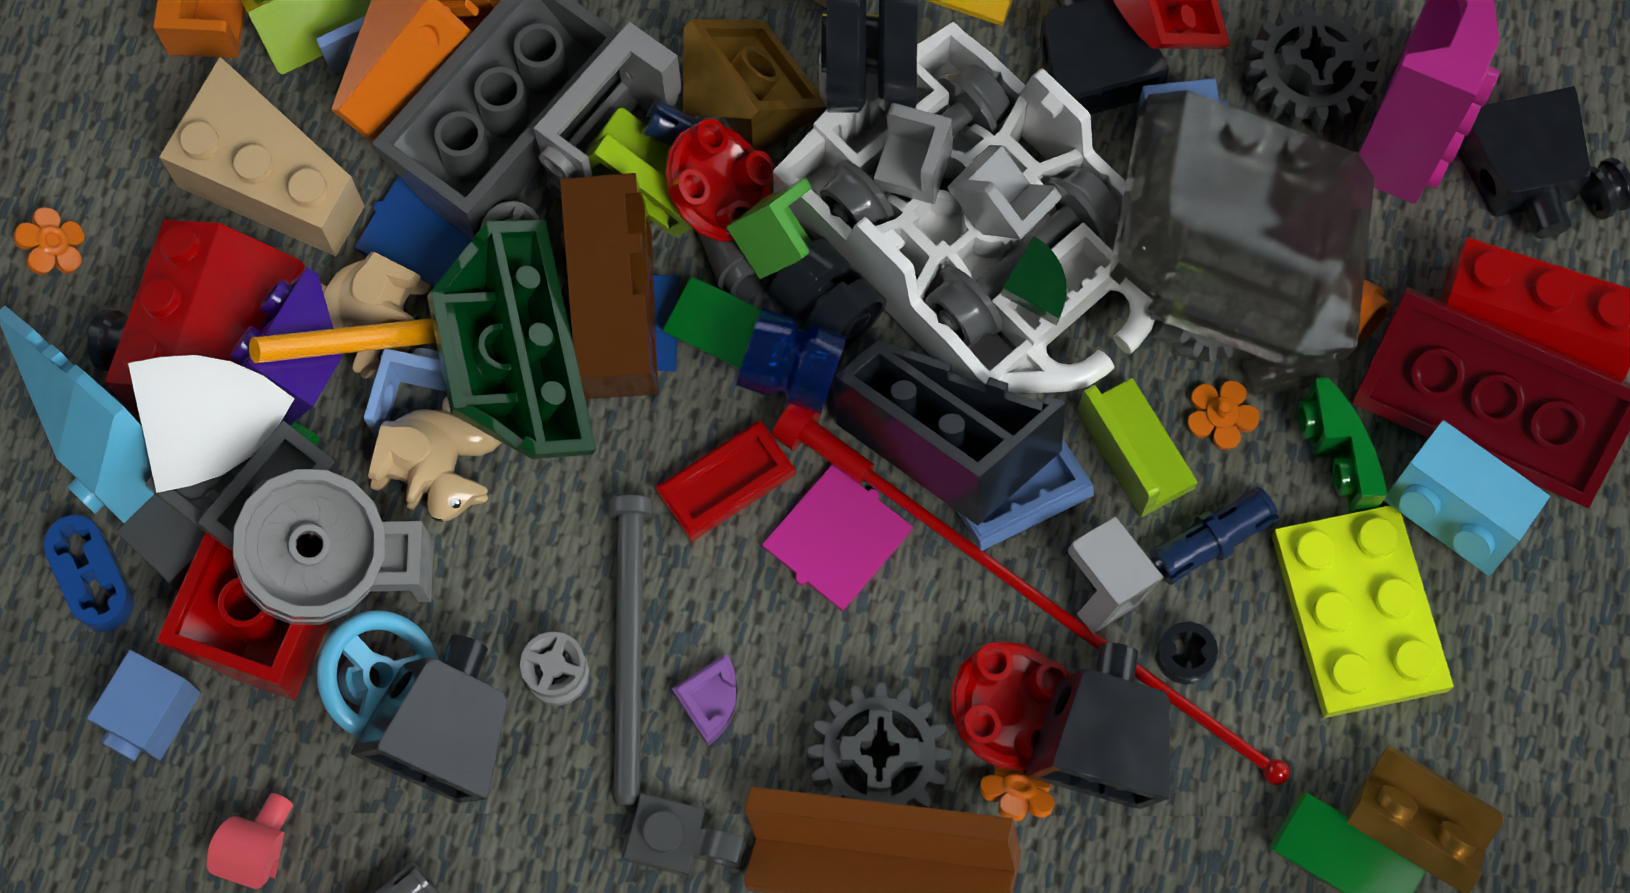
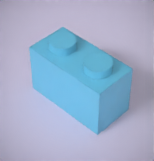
[1384,420,1550,576]

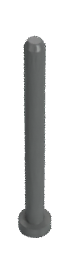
[608,495,653,806]

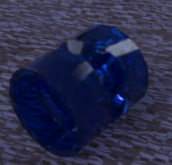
[736,308,847,414]

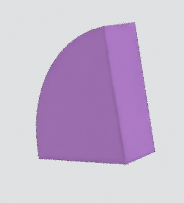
[672,654,738,746]

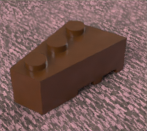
[560,173,659,399]

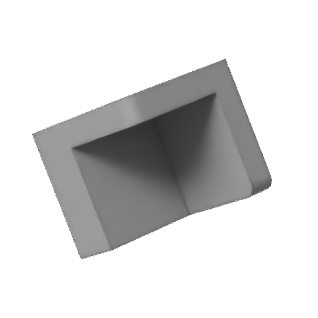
[874,103,953,204]
[947,145,1062,239]
[1068,517,1164,634]
[370,521,434,602]

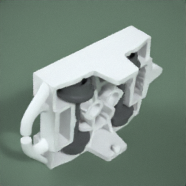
[773,22,1169,394]

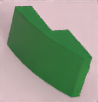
[662,276,810,391]
[1298,377,1388,514]
[1268,791,1426,893]

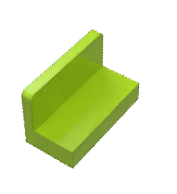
[240,0,371,74]
[585,108,692,237]
[1077,378,1198,518]

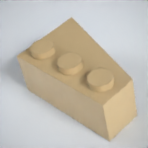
[159,57,365,257]

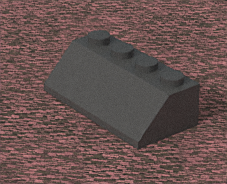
[372,0,621,240]

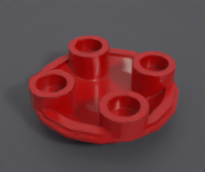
[665,118,775,242]
[951,641,1070,770]

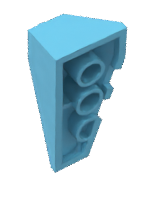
[0,306,154,523]

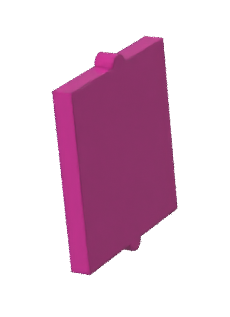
[762,465,913,612]

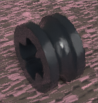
[1580,157,1630,220]
[1156,621,1219,685]

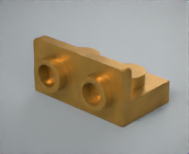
[1347,746,1504,893]

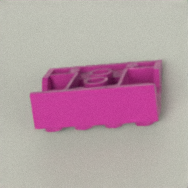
[1348,0,1500,205]

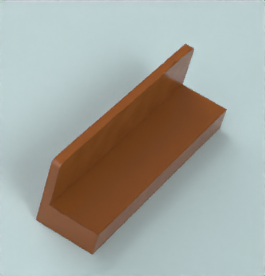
[744,786,1021,893]

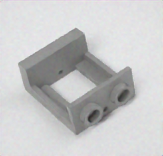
[534,22,683,202]

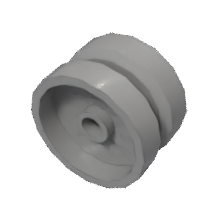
[233,469,385,625]

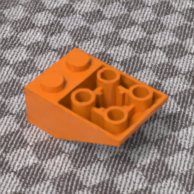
[331,0,501,143]

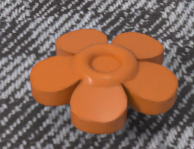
[13,208,85,275]
[1187,380,1260,450]
[979,767,1055,821]

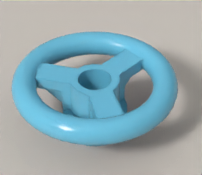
[317,610,439,737]

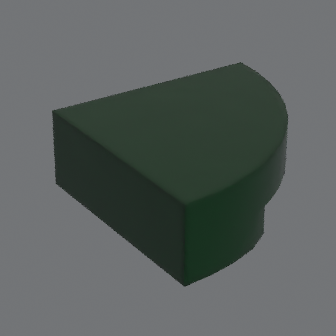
[1001,236,1067,326]

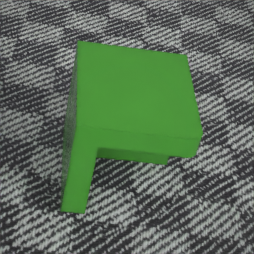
[726,177,812,279]

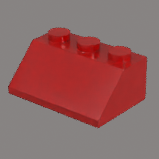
[105,220,305,419]
[1439,237,1630,380]
[156,533,330,701]

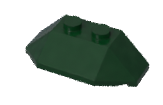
[427,220,596,459]

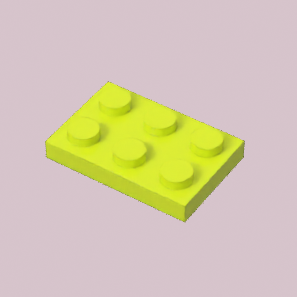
[1271,505,1454,718]

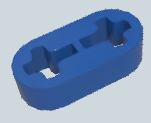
[44,515,134,632]

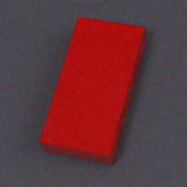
[655,420,796,542]

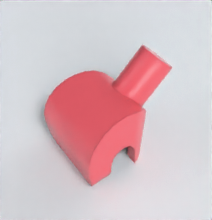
[206,793,293,889]

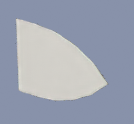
[128,355,294,493]

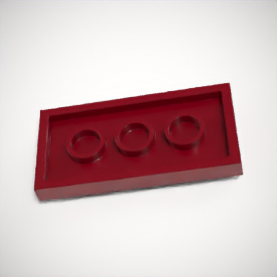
[1352,287,1630,509]

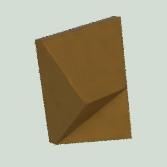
[683,19,827,151]

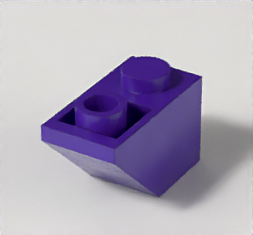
[229,267,342,425]

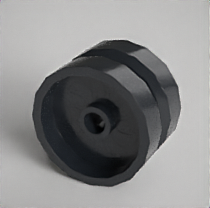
[821,0,918,113]

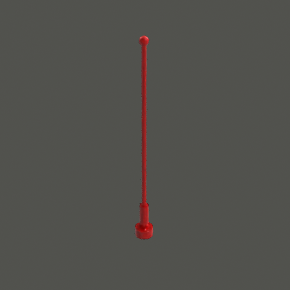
[772,395,1290,785]

